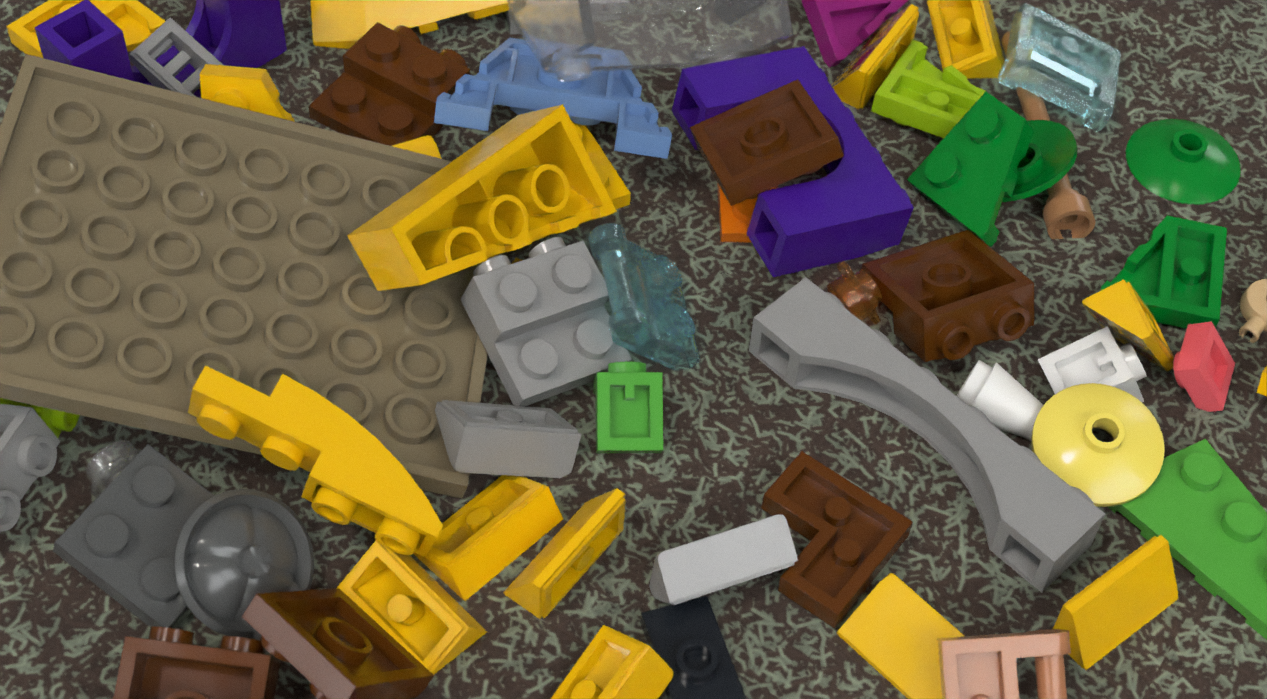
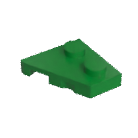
[907,91,1034,247]
[1100,215,1227,329]

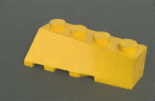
[347,104,617,291]

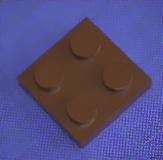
[690,79,844,206]
[242,588,434,699]

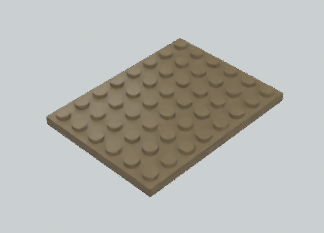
[0,54,503,499]

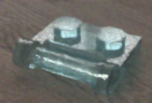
[998,2,1121,132]
[588,223,701,371]

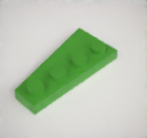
[1108,439,1267,640]

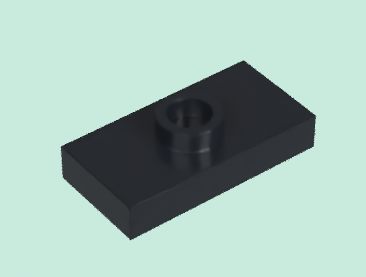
[640,596,746,699]

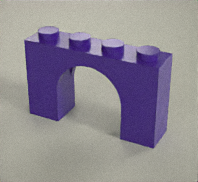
[35,0,287,98]
[672,46,914,277]

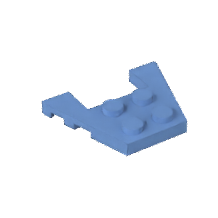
[434,38,672,159]

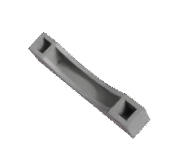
[749,277,1105,593]

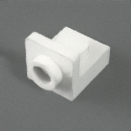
[1038,326,1147,402]

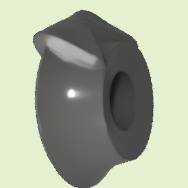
[175,489,314,641]

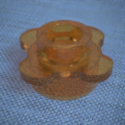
[827,261,882,325]

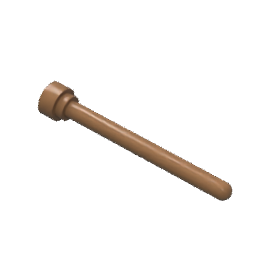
[1002,30,1095,239]

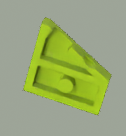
[871,39,986,138]

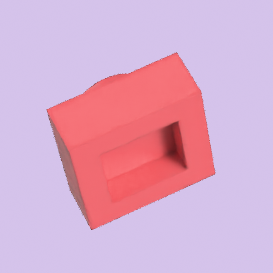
[1173,322,1235,412]

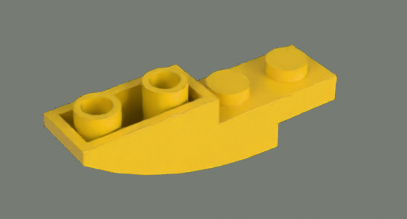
[188,365,443,557]

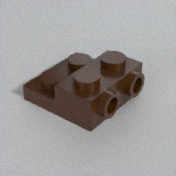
[308,22,471,146]
[862,230,1034,363]
[113,626,281,699]

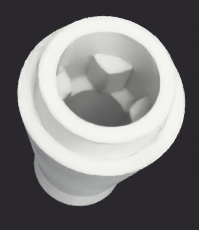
[957,360,1043,442]

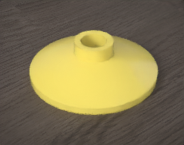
[1031,383,1165,507]

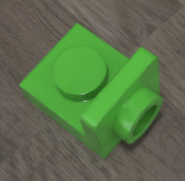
[593,361,663,453]

